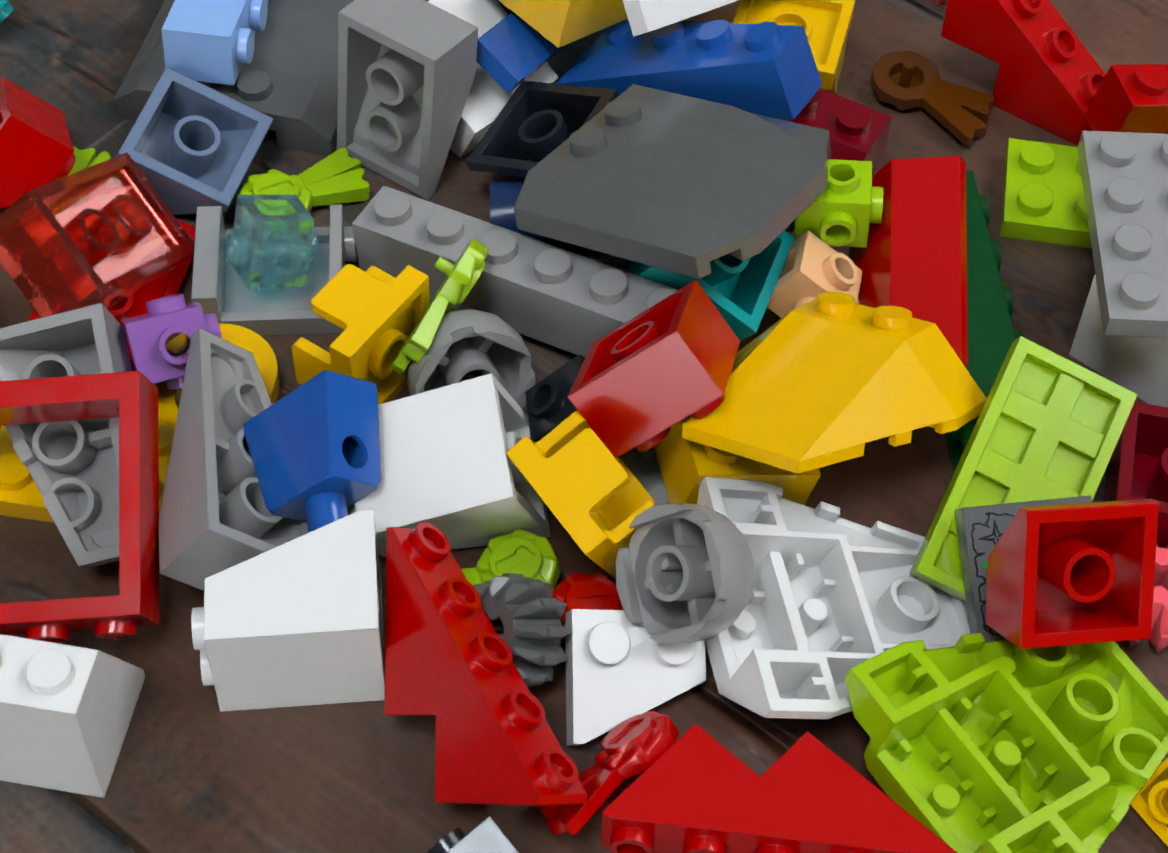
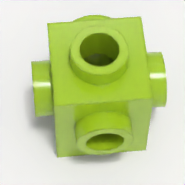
[794,159,883,248]

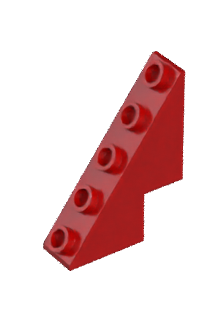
[941,0,1106,146]
[384,522,587,805]
[600,723,957,853]

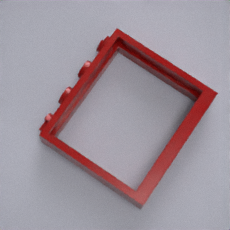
[0,371,160,643]

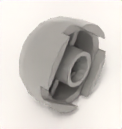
[406,308,535,409]
[616,504,755,643]

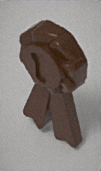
[871,51,995,147]

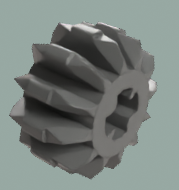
[474,573,572,688]

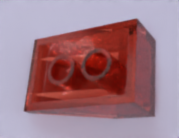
[0,153,195,318]

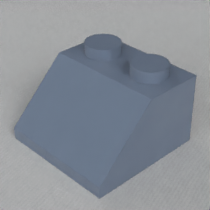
[109,67,273,215]

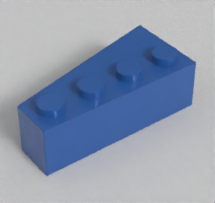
[556,19,822,120]

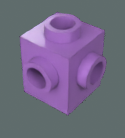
[122,294,222,390]

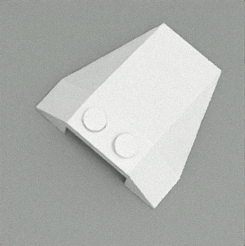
[697,477,970,719]

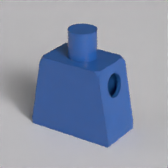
[243,370,381,533]

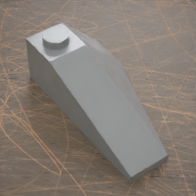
[0,303,132,569]
[158,328,309,591]

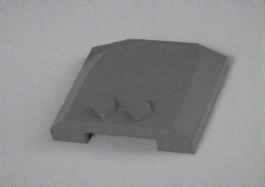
[113,0,354,156]
[514,84,831,279]

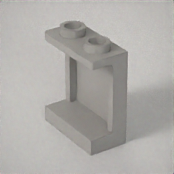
[191,204,357,336]

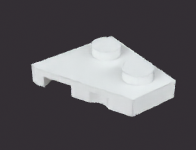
[565,609,706,746]

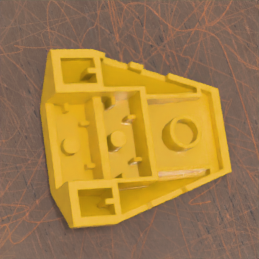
[682,292,987,474]

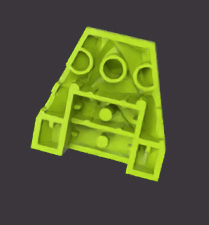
[845,633,1168,853]

